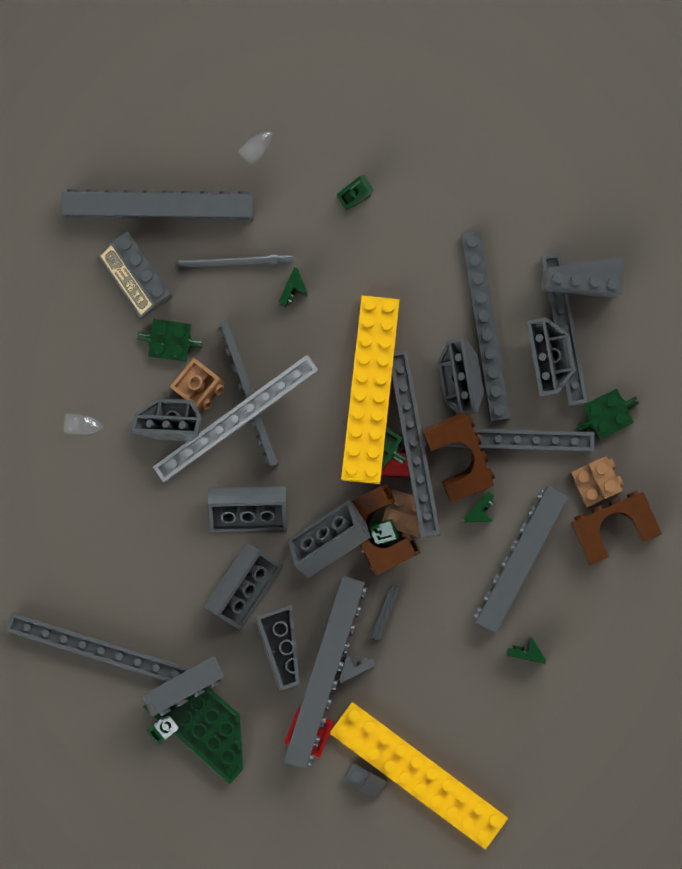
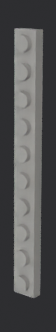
[153,355,319,483]

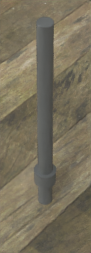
[179,254,293,268]

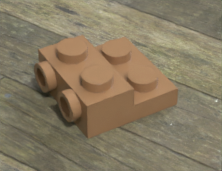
[170,358,226,413]
[570,456,624,507]
[382,489,419,538]

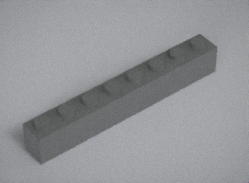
[474,486,569,633]

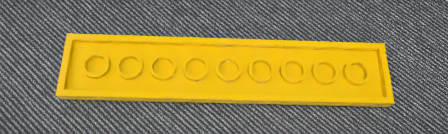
[341,296,400,484]
[330,702,508,850]

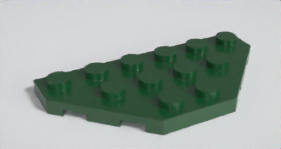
[143,689,243,784]

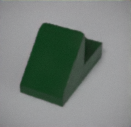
[337,175,374,210]
[279,267,308,307]
[462,491,494,523]
[506,637,546,664]

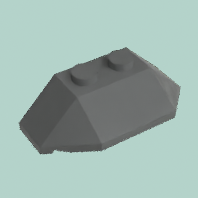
[527,317,576,397]
[438,337,484,415]
[131,399,202,441]

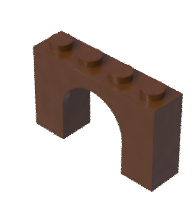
[421,412,495,503]
[352,484,421,575]
[571,490,662,565]

